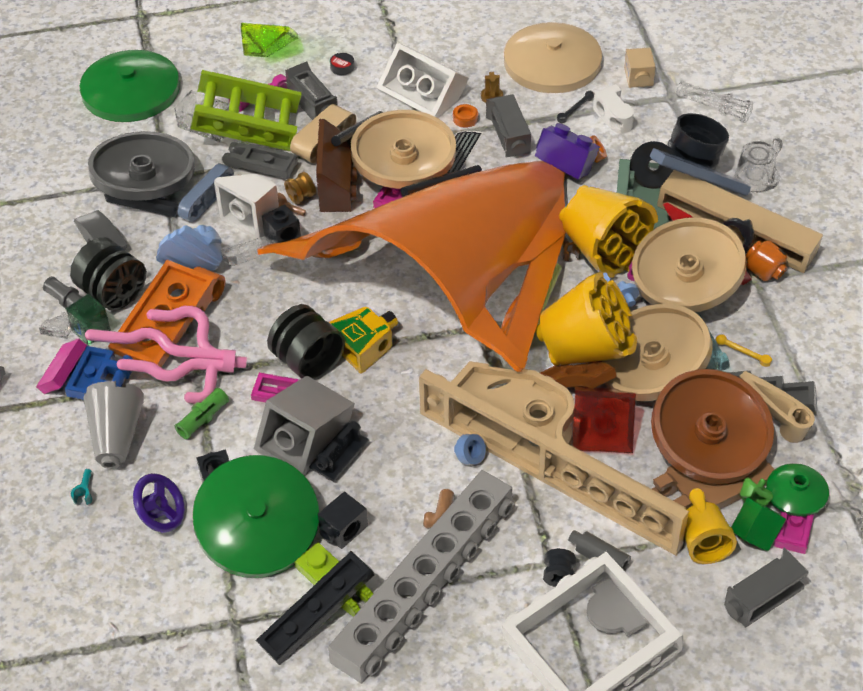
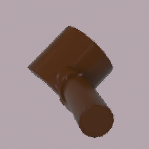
[563,236,580,261]

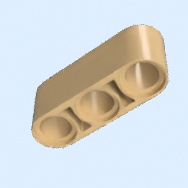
[290,104,357,163]

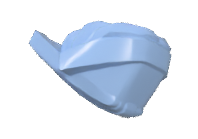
[156,225,223,271]

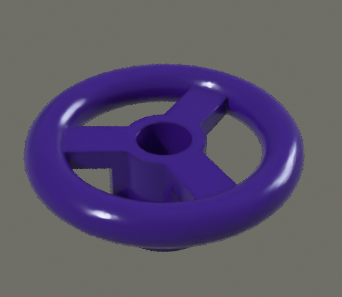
[133,473,185,533]

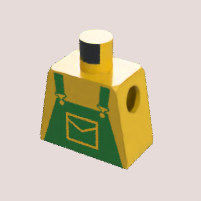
[329,307,398,374]

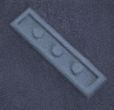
[650,148,751,196]

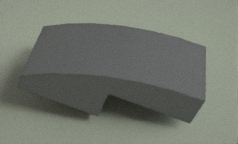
[74,210,127,250]

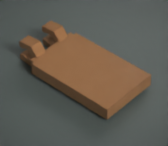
[652,459,775,510]

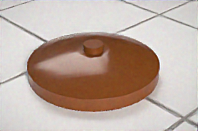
[651,369,774,484]

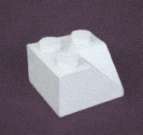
[214,173,279,241]

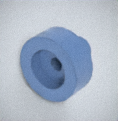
[454,434,486,464]

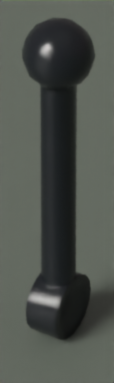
[557,90,594,123]

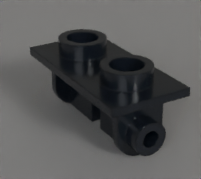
[309,421,369,482]

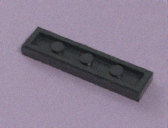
[256,551,375,665]

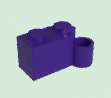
[535,123,600,180]

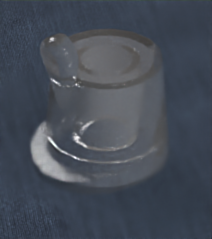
[734,138,783,193]

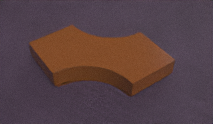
[540,361,617,389]

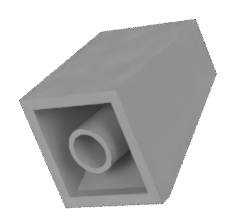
[253,376,355,476]

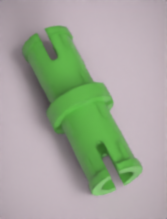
[174,388,229,439]

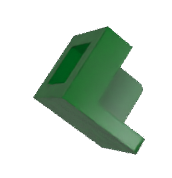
[731,497,786,551]

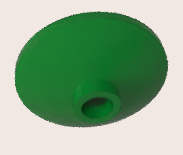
[766,463,829,516]

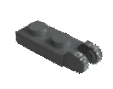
[222,142,298,179]

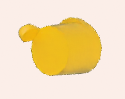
[685,488,737,564]

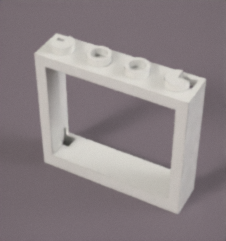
[502,552,683,691]

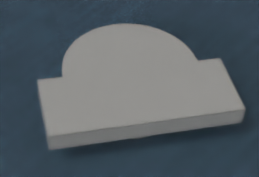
[587,578,647,636]

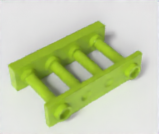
[190,70,302,151]

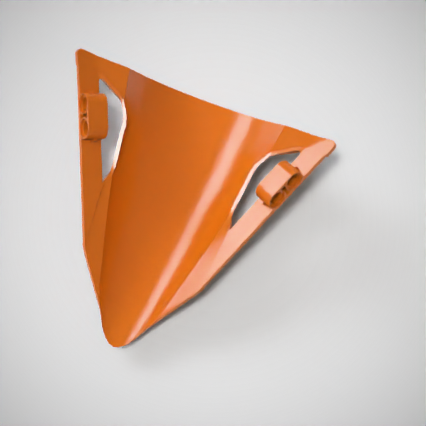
[257,160,566,372]

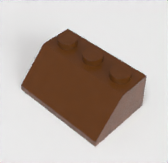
[316,119,357,212]

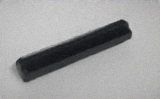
[104,194,179,217]

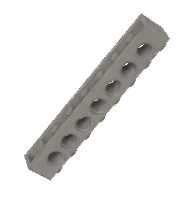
[328,470,514,684]

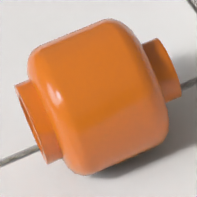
[746,240,788,281]

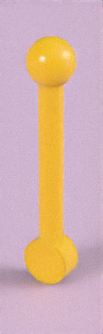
[716,334,772,367]

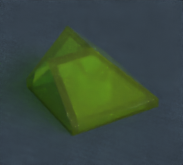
[240,23,298,57]

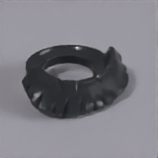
[722,218,754,256]

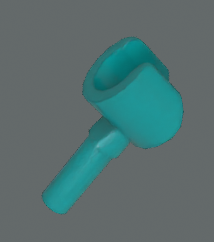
[71,469,92,505]

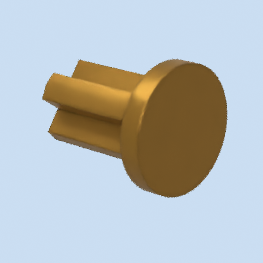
[481,72,503,103]

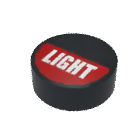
[330,53,355,75]

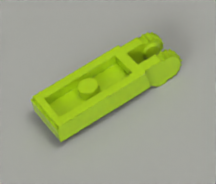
[294,543,373,617]

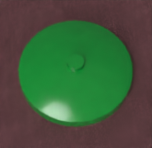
[79,50,180,122]
[193,455,319,578]

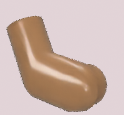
[423,489,455,529]

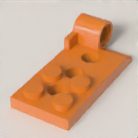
[108,260,226,368]

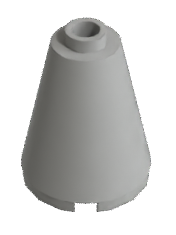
[83,381,144,469]

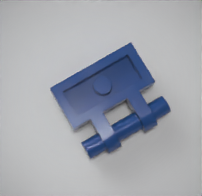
[65,346,134,400]

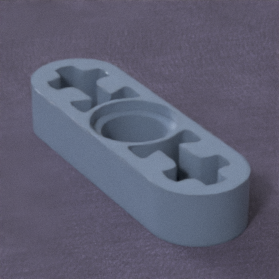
[178,163,234,222]

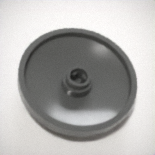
[88,131,195,200]

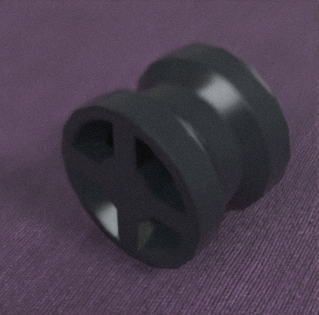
[543,548,576,587]

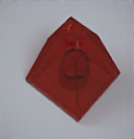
[572,387,636,453]

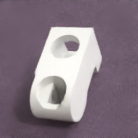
[593,84,634,134]

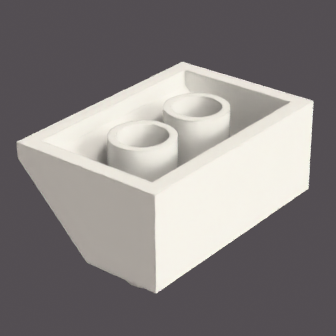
[376,42,469,118]

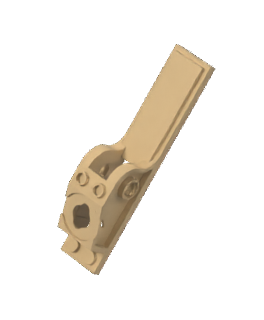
[419,361,689,556]

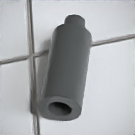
[568,530,631,571]

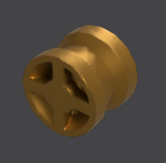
[284,172,316,204]

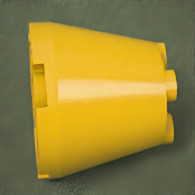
[559,185,658,278]
[535,272,637,366]

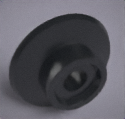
[630,141,676,189]

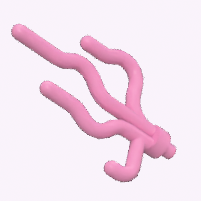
[85,306,247,404]

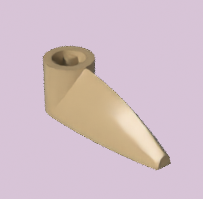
[739,371,815,443]

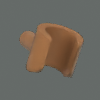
[277,193,306,216]

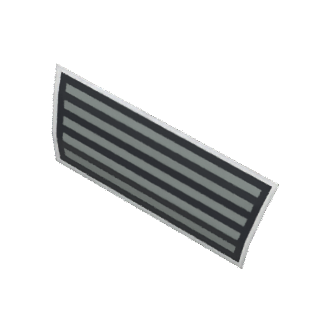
[446,130,484,174]

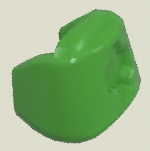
[740,478,773,506]

